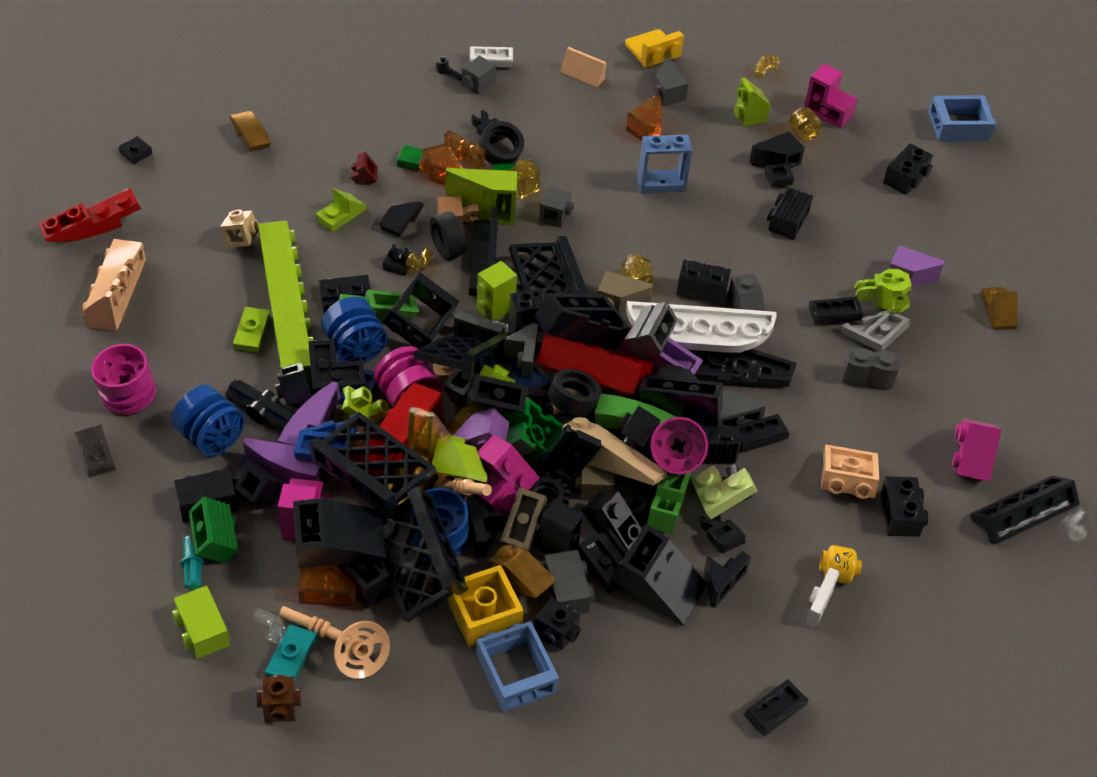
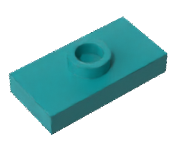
[265,624,317,683]

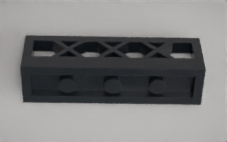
[469,207,499,296]
[970,476,1080,544]

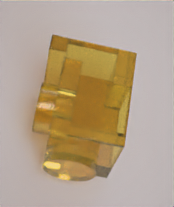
[511,160,540,199]

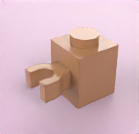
[437,196,479,228]

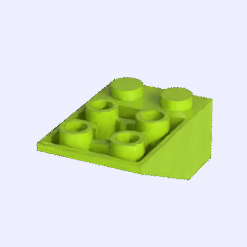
[445,168,517,225]

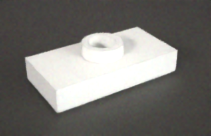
[470,47,513,67]
[805,568,839,629]

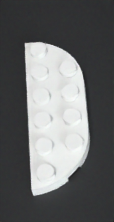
[626,301,776,353]

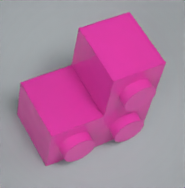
[803,63,858,129]
[952,418,1002,481]
[475,434,540,516]
[278,478,329,541]

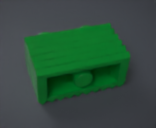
[188,497,239,563]

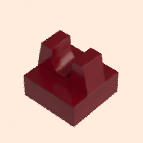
[350,151,378,185]

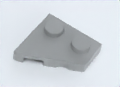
[841,310,910,351]

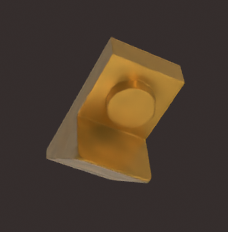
[980,287,1018,330]

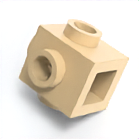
[220,209,259,248]

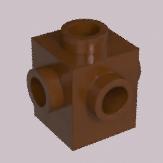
[257,675,301,722]

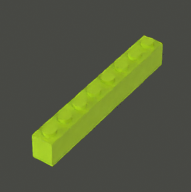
[258,220,314,382]

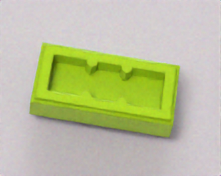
[233,307,270,353]

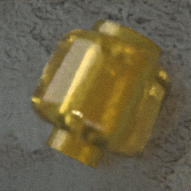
[788,107,822,141]
[620,254,654,284]

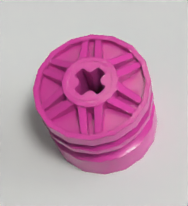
[91,344,157,415]
[374,346,443,408]
[650,417,708,474]

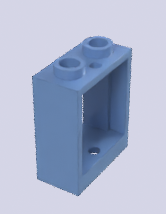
[929,95,996,141]
[637,135,692,193]
[476,621,559,713]

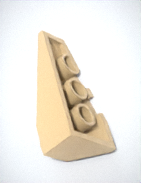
[562,417,667,486]

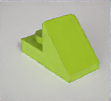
[316,189,367,232]

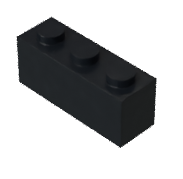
[639,374,723,424]

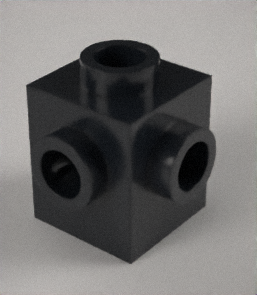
[534,597,581,650]

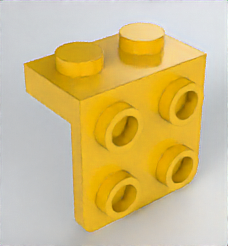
[625,29,684,68]

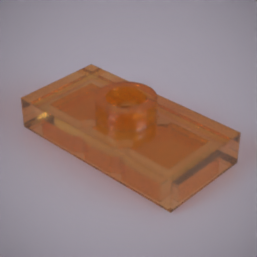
[444,130,485,170]

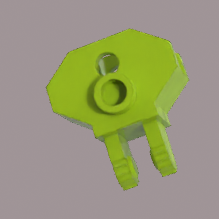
[854,269,911,313]

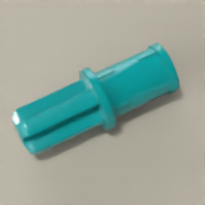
[181,535,204,590]

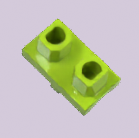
[341,385,389,426]

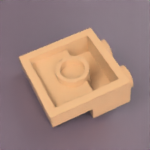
[821,444,879,499]

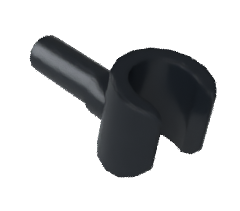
[435,56,462,80]

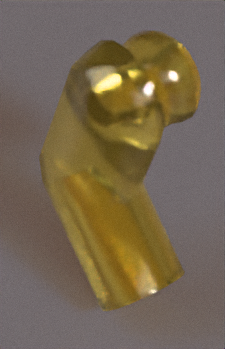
[753,55,780,78]
[406,248,434,271]

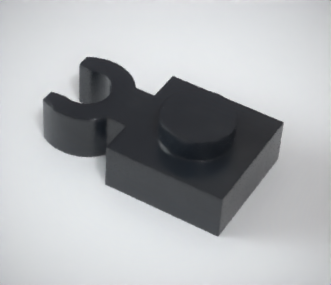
[471,110,507,145]
[700,514,746,554]

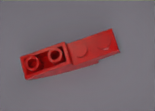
[38,188,141,242]

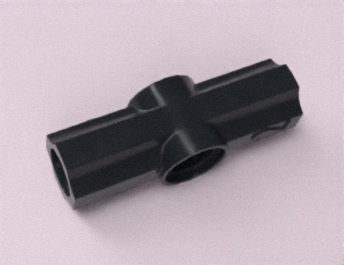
[225,380,296,432]

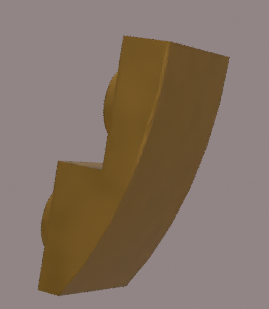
[229,111,271,151]

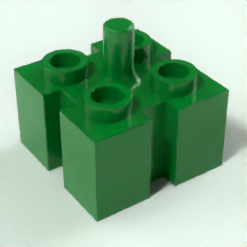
[503,397,563,476]

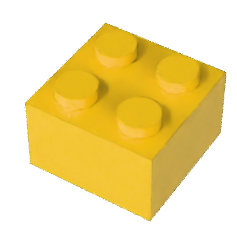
[447,565,524,647]

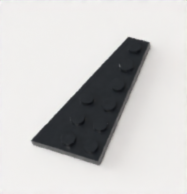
[650,349,797,387]

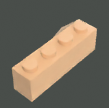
[82,239,146,331]

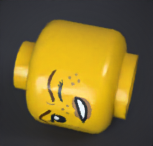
[819,545,862,584]

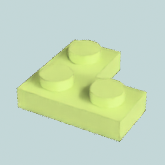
[691,465,758,519]

